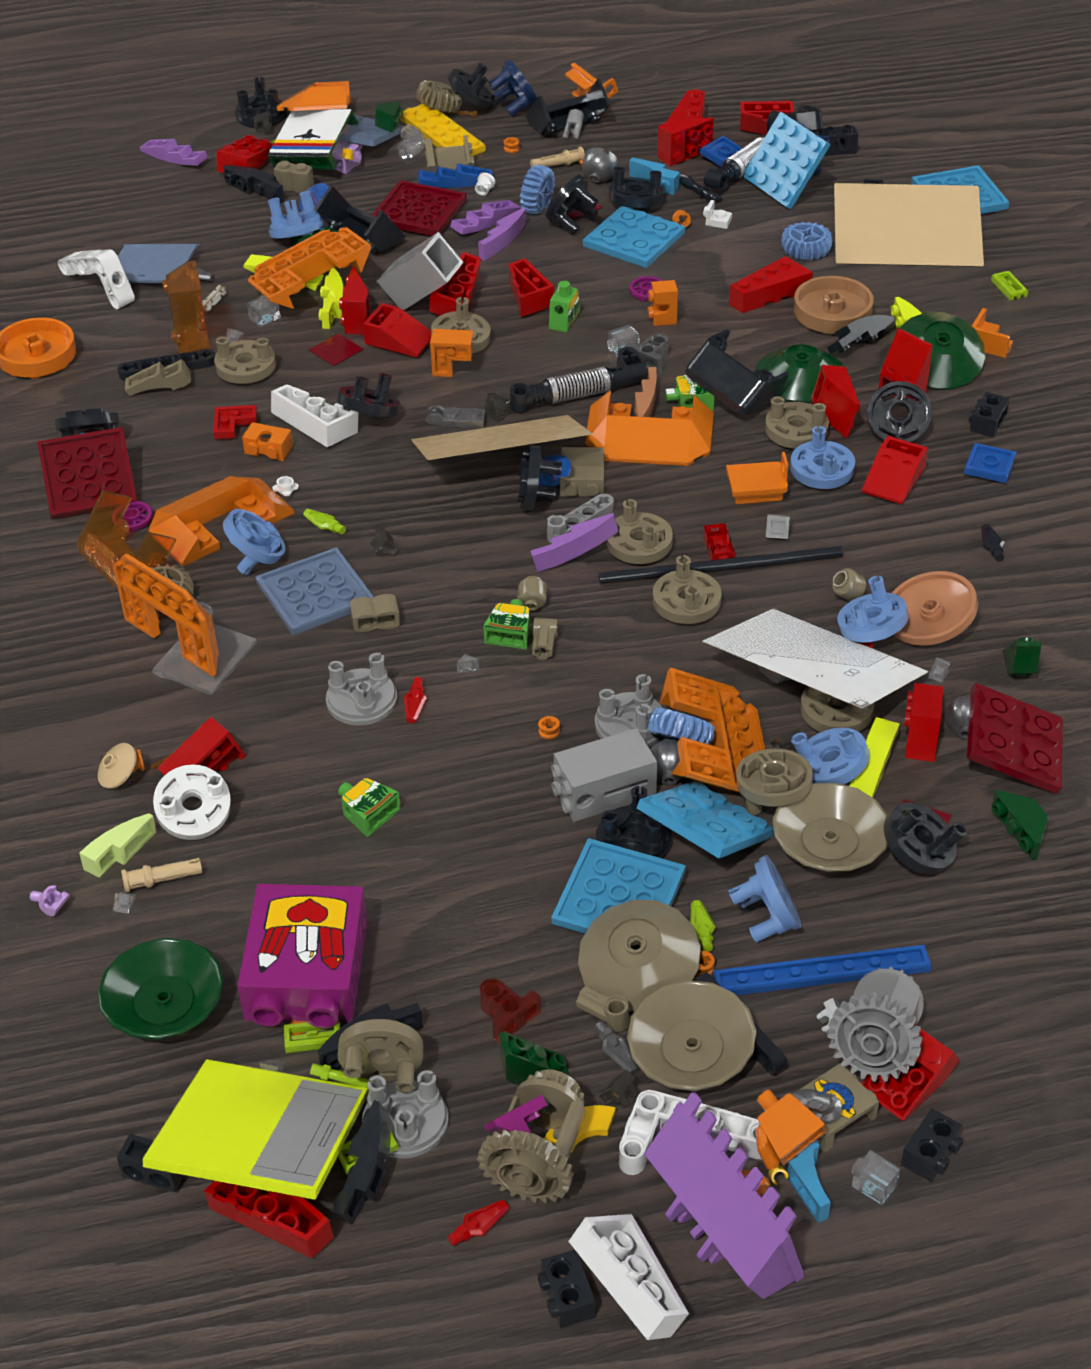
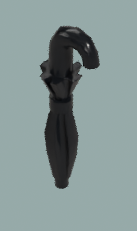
[679,173,722,201]

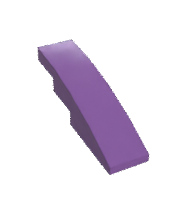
[139,139,208,166]
[450,200,521,234]
[478,207,526,261]
[531,513,618,572]

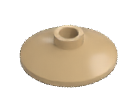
[98,743,137,789]

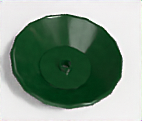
[900,312,986,389]
[755,344,844,403]
[97,938,224,1040]

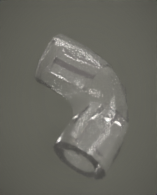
[397,124,425,160]

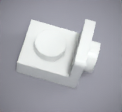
[703,200,732,229]

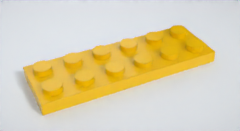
[401,103,486,156]

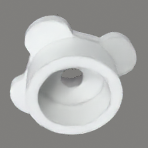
[273,476,298,496]

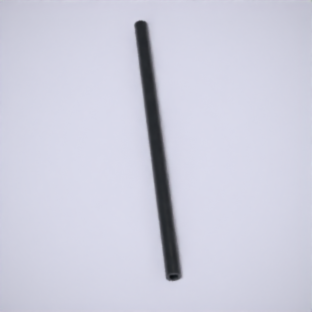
[598,546,843,584]

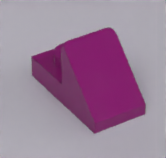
[483,1095,547,1135]

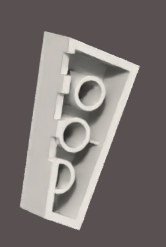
[271,384,358,447]
[568,1214,689,1340]

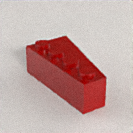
[666,89,705,122]
[429,252,481,316]
[729,256,813,313]
[204,1181,334,1259]

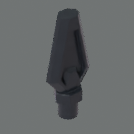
[981,524,1005,561]

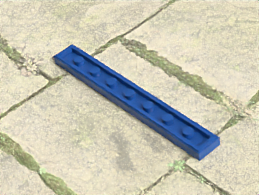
[713,945,931,995]

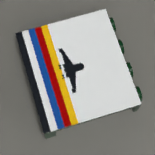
[267,109,358,170]

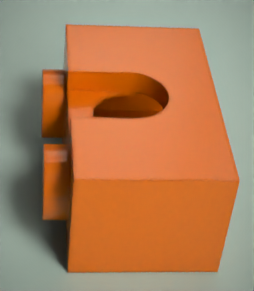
[648,280,678,326]
[242,422,293,461]

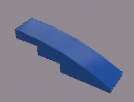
[417,163,493,188]

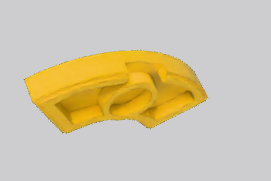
[544,1105,616,1153]

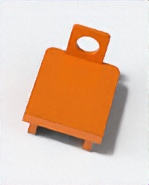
[565,63,618,98]
[726,452,788,504]

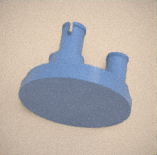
[268,191,324,238]
[728,855,802,943]

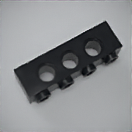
[810,125,858,156]

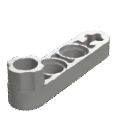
[547,494,614,543]

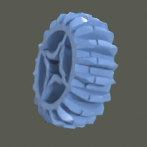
[520,165,555,215]
[781,221,832,261]
[648,708,715,745]

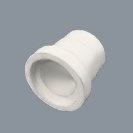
[475,173,495,196]

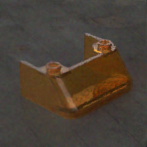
[162,260,210,353]
[77,490,176,588]

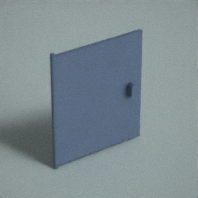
[112,244,200,283]

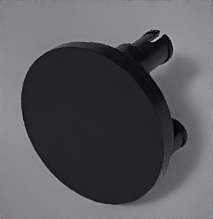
[235,77,287,128]
[546,174,599,235]
[596,786,672,859]

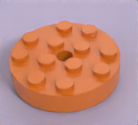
[0,318,76,379]

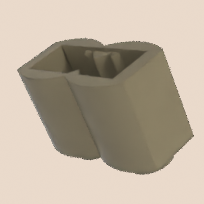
[274,161,314,193]
[349,594,400,632]

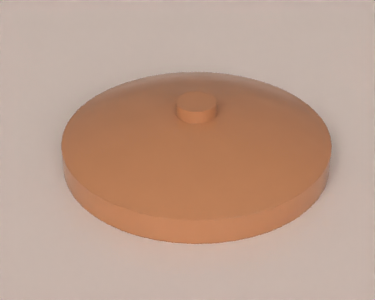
[892,571,978,645]

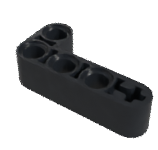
[788,105,823,130]

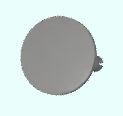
[326,653,397,725]
[595,674,663,747]
[362,1070,449,1158]

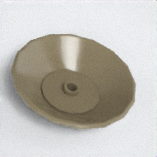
[772,783,888,872]
[578,900,701,1012]
[627,980,756,1091]

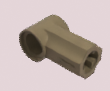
[532,618,558,660]
[576,986,630,1032]

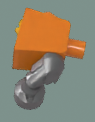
[755,1089,842,1185]

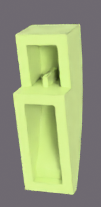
[79,813,156,877]

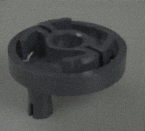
[448,63,495,109]
[609,166,664,209]
[337,373,400,419]
[867,381,932,443]
[55,408,120,437]
[517,445,562,511]
[884,802,967,875]

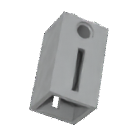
[377,232,463,310]
[551,728,657,822]

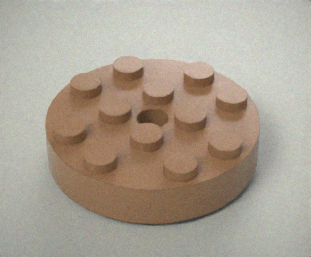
[794,276,874,335]

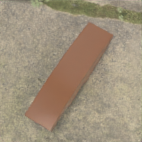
[635,367,657,417]

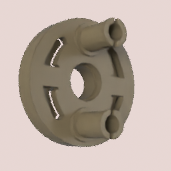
[431,297,491,354]
[214,337,276,384]
[765,397,829,449]
[606,499,673,564]
[653,555,722,624]
[800,686,874,732]
[736,749,813,815]
[337,1019,424,1093]

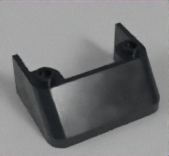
[526,79,611,136]
[314,185,405,253]
[685,329,790,415]

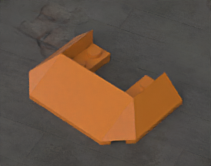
[277,81,351,111]
[248,227,371,309]
[584,390,714,466]
[149,476,295,567]
[113,554,219,677]
[659,667,765,792]

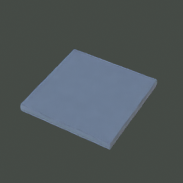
[339,116,405,147]
[255,547,374,635]

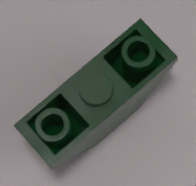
[375,102,403,132]
[1003,637,1041,675]
[991,790,1049,861]
[499,1031,569,1085]

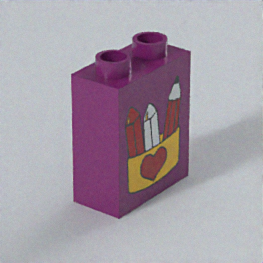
[238,884,367,1028]

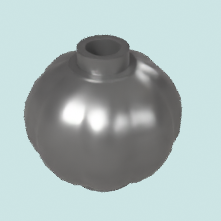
[945,695,970,740]
[650,738,684,785]

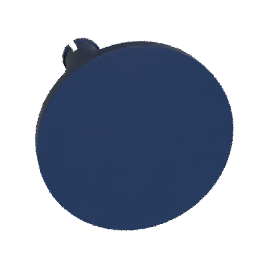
[488,59,537,117]

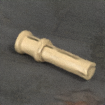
[530,146,585,168]
[121,858,202,893]

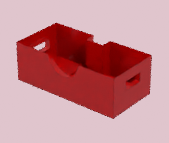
[703,523,735,560]

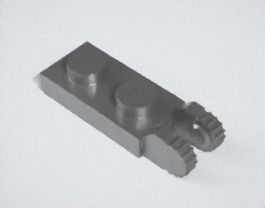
[426,405,486,428]

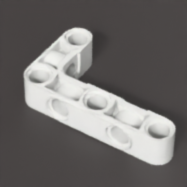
[58,249,135,309]
[619,1090,762,1175]

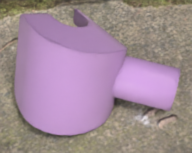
[30,885,70,916]

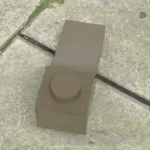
[125,359,190,396]

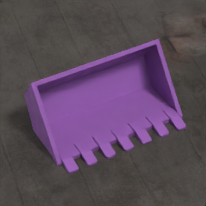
[644,1092,805,1299]

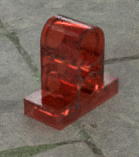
[479,978,541,1043]

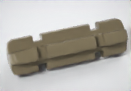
[200,285,227,312]

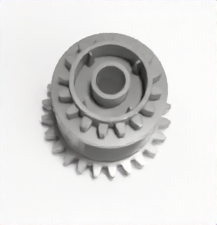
[827,967,924,1082]

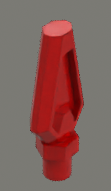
[404,677,427,724]
[447,1199,509,1246]

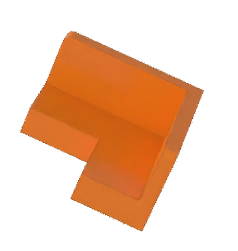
[972,308,1013,358]
[430,329,473,377]

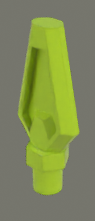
[303,509,346,534]
[690,900,716,952]
[310,1063,370,1090]

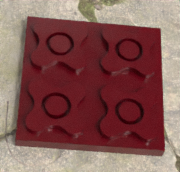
[371,180,467,236]
[37,427,137,519]
[967,683,1063,794]

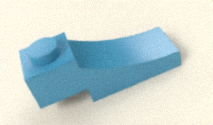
[629,157,680,195]
[787,1140,831,1223]

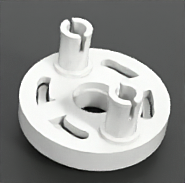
[153,765,231,840]

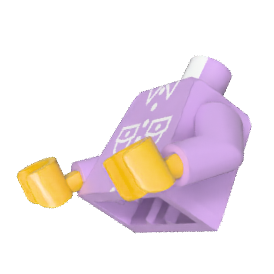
[331,140,362,174]

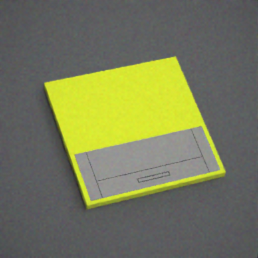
[143,1059,368,1199]

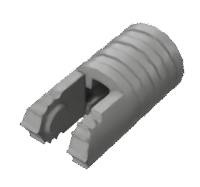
[563,109,584,139]

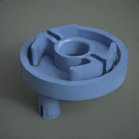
[790,426,855,489]
[223,509,285,575]
[837,576,909,642]
[791,728,870,785]

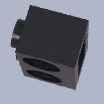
[968,392,1010,438]
[901,1108,964,1182]
[117,1134,184,1192]
[537,1250,595,1328]

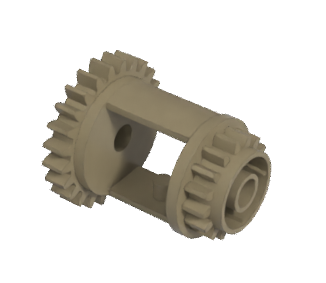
[477,1070,585,1203]

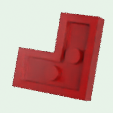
[213,405,257,439]

